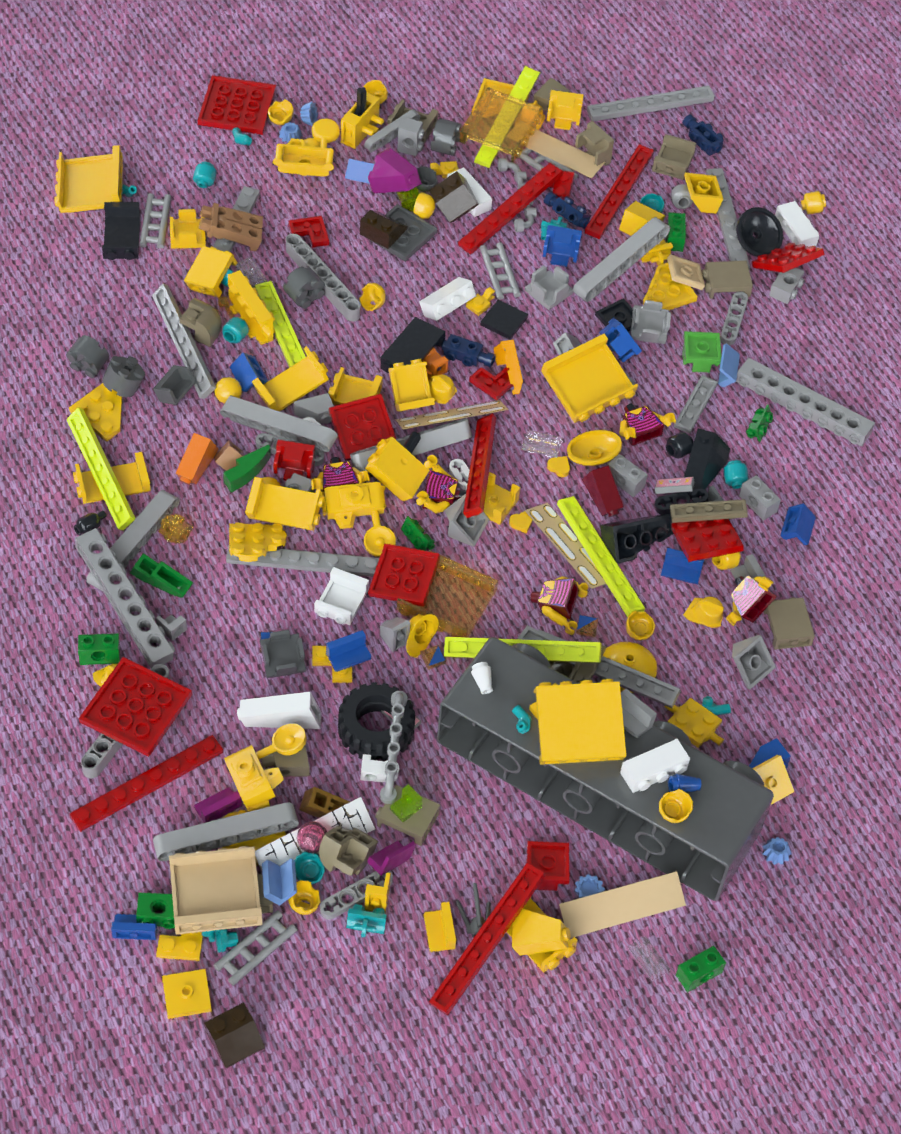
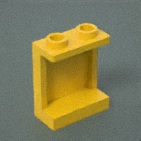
[184,246,238,298]
[388,359,435,411]
[328,367,383,405]

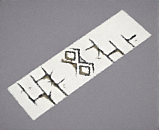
[255,797,375,870]

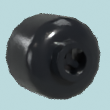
[666,432,694,459]

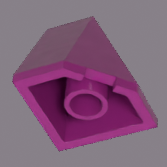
[368,148,422,193]

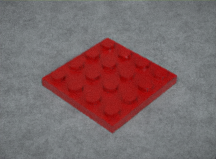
[197,75,276,135]
[78,657,192,757]

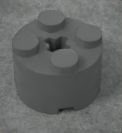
[431,118,462,156]
[283,266,325,309]
[66,335,109,378]
[102,356,145,397]

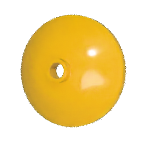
[567,430,622,466]
[603,642,657,693]

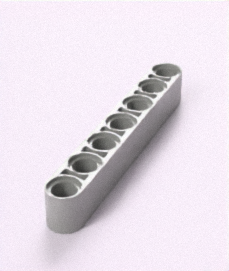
[573,217,670,302]
[286,234,361,321]
[220,396,338,452]
[350,419,473,471]
[86,490,180,591]
[81,664,170,779]
[153,802,299,862]

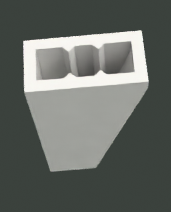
[237,692,321,729]

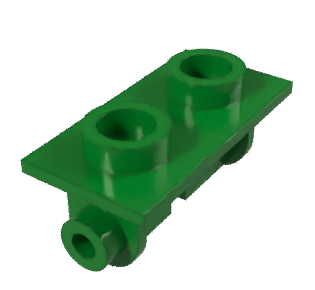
[746,404,773,442]
[401,516,435,551]

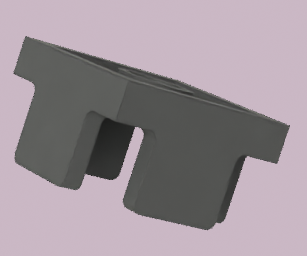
[260,630,306,679]

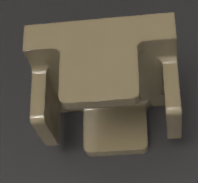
[575,121,614,166]

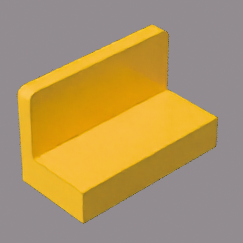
[365,872,391,913]
[424,902,456,952]

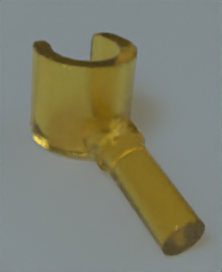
[218,297,234,319]

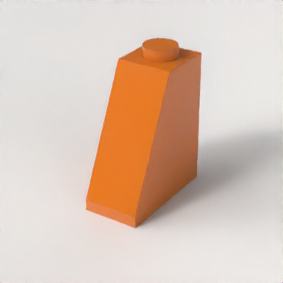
[176,433,219,485]

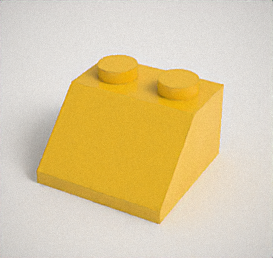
[684,173,723,214]

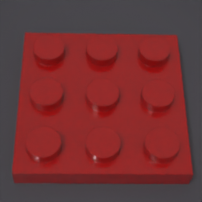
[751,243,824,273]
[328,394,396,461]
[671,519,744,562]
[368,544,440,607]

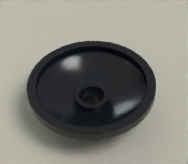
[736,207,783,257]

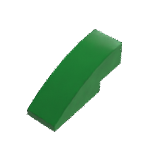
[223,444,271,493]
[130,553,193,598]

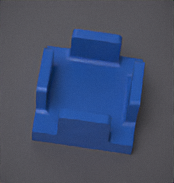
[542,225,582,267]
[599,318,642,362]

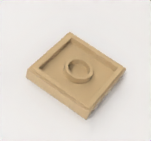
[667,254,705,290]

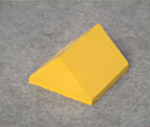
[619,201,665,236]

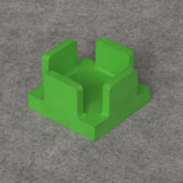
[682,331,721,373]

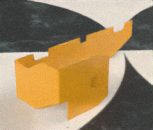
[493,340,523,395]

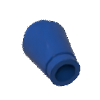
[668,774,701,793]

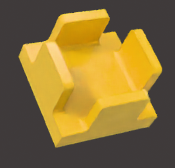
[547,90,584,130]
[170,209,206,249]

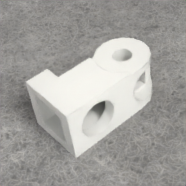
[360,754,399,782]

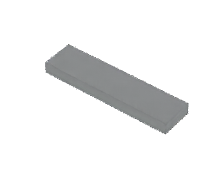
[674,375,718,434]

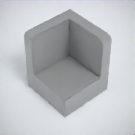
[156,615,187,641]

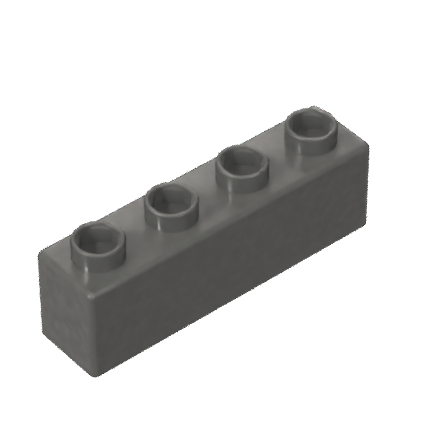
[437,637,774,901]

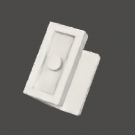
[314,567,369,625]

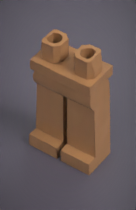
[199,203,263,251]

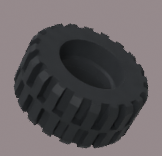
[338,682,415,761]

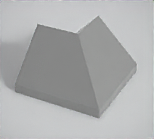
[444,494,490,547]
[732,635,776,690]

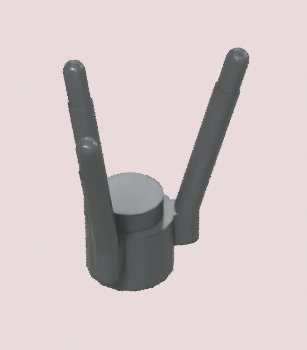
[456,883,491,938]

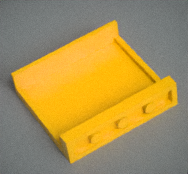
[54,145,123,213]
[541,333,638,423]
[534,679,626,765]

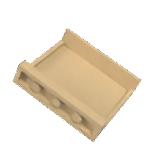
[169,846,262,935]

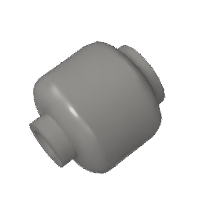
[671,184,693,209]

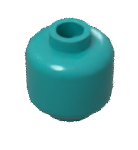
[193,162,217,188]
[222,317,249,344]
[724,460,749,489]

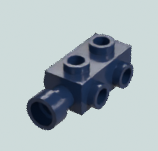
[682,114,724,156]
[543,192,591,229]
[442,334,496,368]

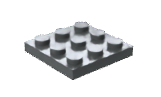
[367,204,437,262]

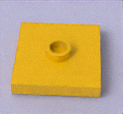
[752,755,794,805]
[162,969,212,1019]

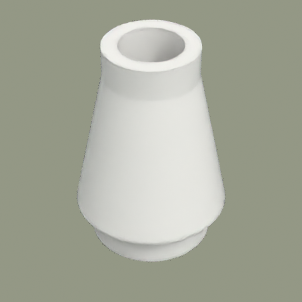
[471,662,493,694]

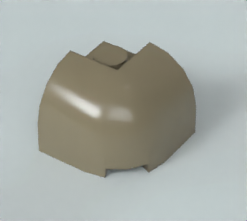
[179,298,222,347]
[319,826,378,876]

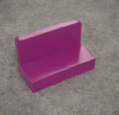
[194,787,242,823]
[367,840,416,876]

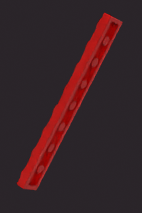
[584,144,654,239]
[458,163,563,255]
[463,413,497,518]
[69,735,223,832]
[429,863,546,1016]

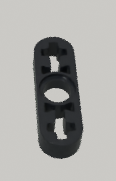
[655,488,709,515]

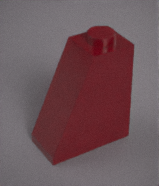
[582,465,624,517]

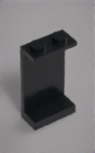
[102,202,140,260]
[381,317,446,373]

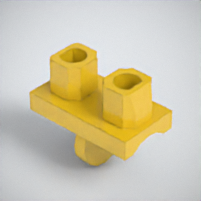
[640,239,673,265]

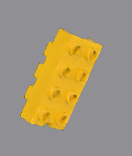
[228,270,275,345]

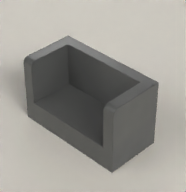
[153,365,196,405]

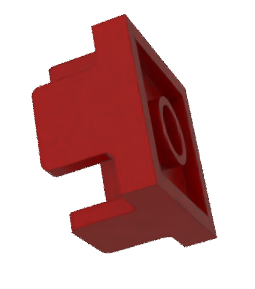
[273,440,315,481]
[525,841,569,891]

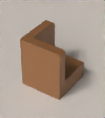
[215,440,244,471]

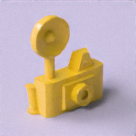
[273,118,340,176]
[322,482,396,557]
[224,724,307,812]

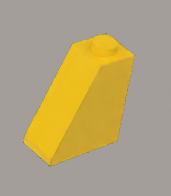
[512,909,571,956]

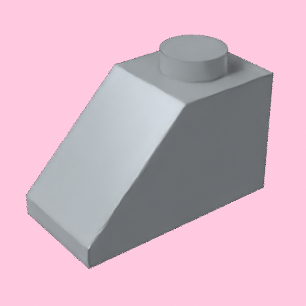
[293,393,334,424]
[380,617,410,652]

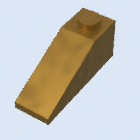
[299,787,369,818]

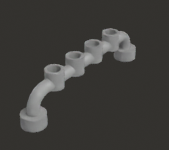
[498,158,537,232]
[380,691,407,804]

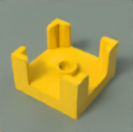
[484,472,520,525]

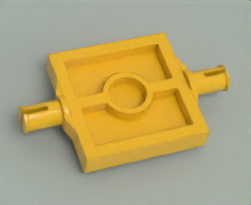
[665,697,724,748]

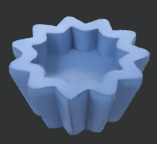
[300,102,318,126]
[279,122,303,143]
[762,837,792,865]
[575,874,605,898]

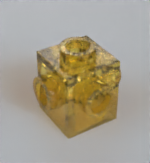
[158,514,194,544]

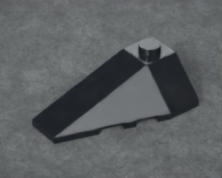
[684,428,730,500]
[600,513,674,564]

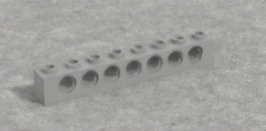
[736,357,875,447]
[75,528,175,668]

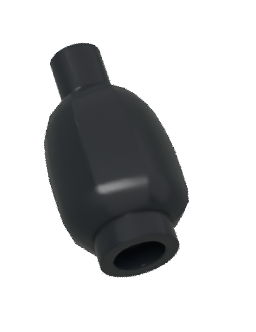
[73,511,107,536]

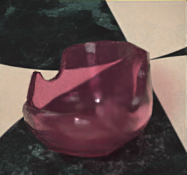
[296,821,327,853]

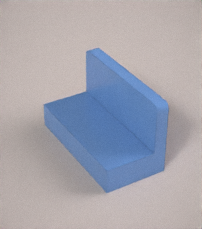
[718,343,740,387]
[262,858,297,905]

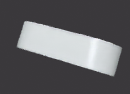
[449,459,470,490]

